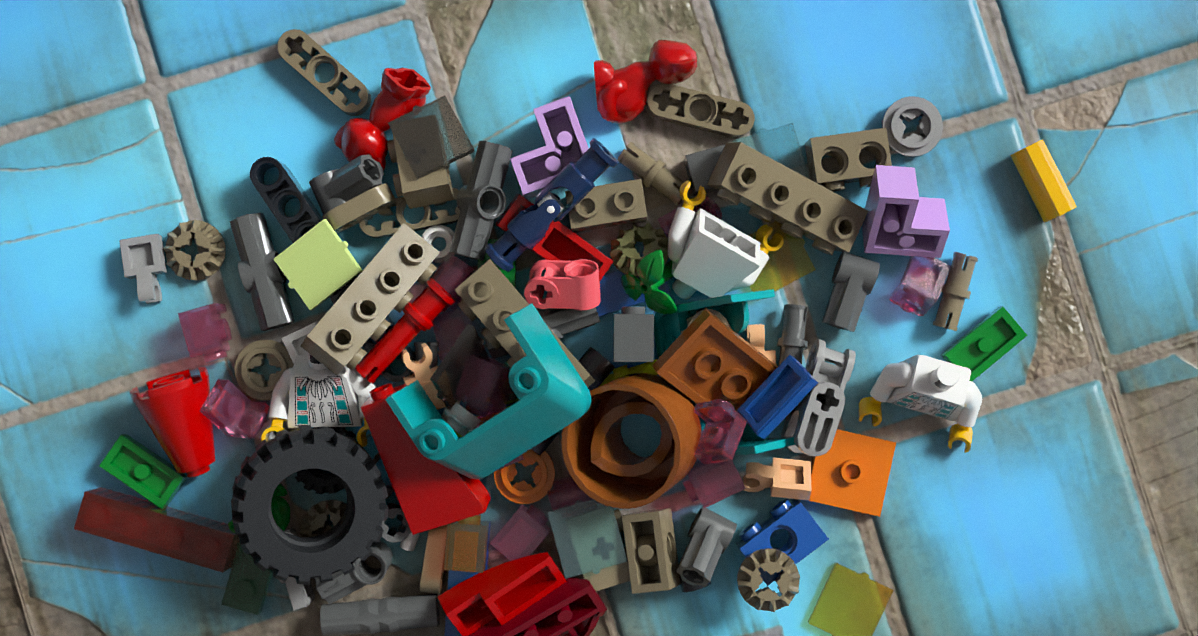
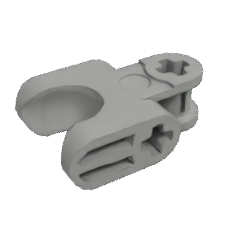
[781,339,856,456]

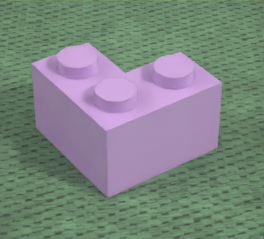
[510,96,589,200]
[862,165,950,258]

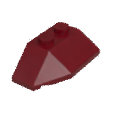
[469,577,607,636]

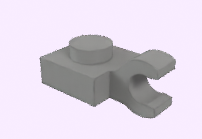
[119,234,167,304]

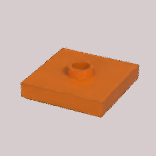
[809,429,896,517]

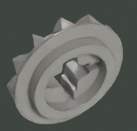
[881,96,943,157]

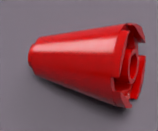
[130,367,216,477]

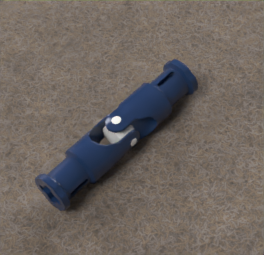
[485,138,618,272]

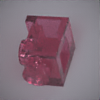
[178,303,232,363]

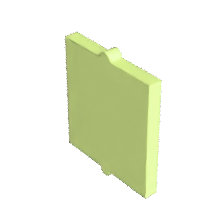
[274,219,363,310]

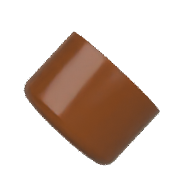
[561,373,702,509]

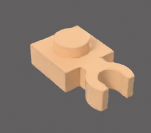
[401,343,452,410]

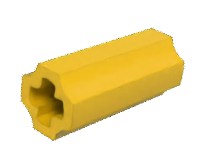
[1010,139,1077,222]

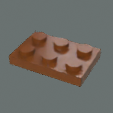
[652,308,778,433]

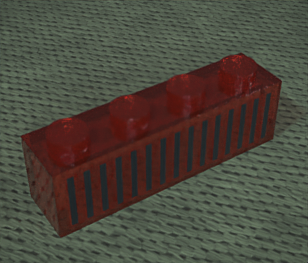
[74,487,241,573]

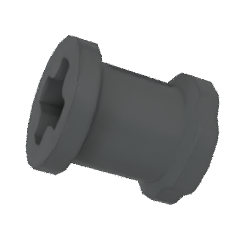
[381,503,411,543]

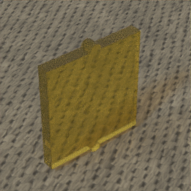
[748,221,816,301]
[808,562,894,636]

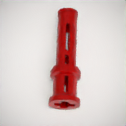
[355,278,456,384]

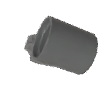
[309,154,384,215]
[822,252,880,332]
[676,506,737,587]
[314,541,393,604]

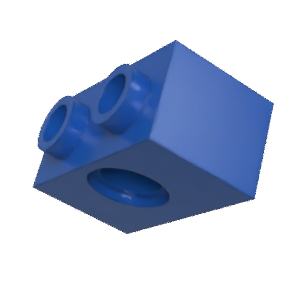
[736,499,829,586]

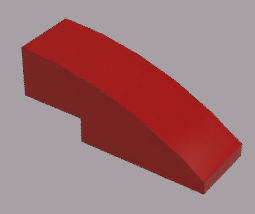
[495,194,614,281]
[437,552,567,636]

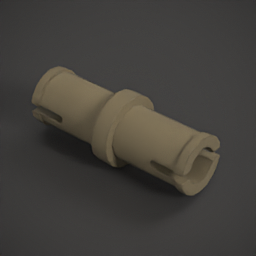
[617,142,692,206]
[933,252,978,331]

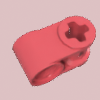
[524,259,601,311]

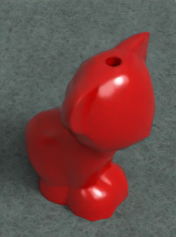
[594,40,697,124]
[334,67,431,171]

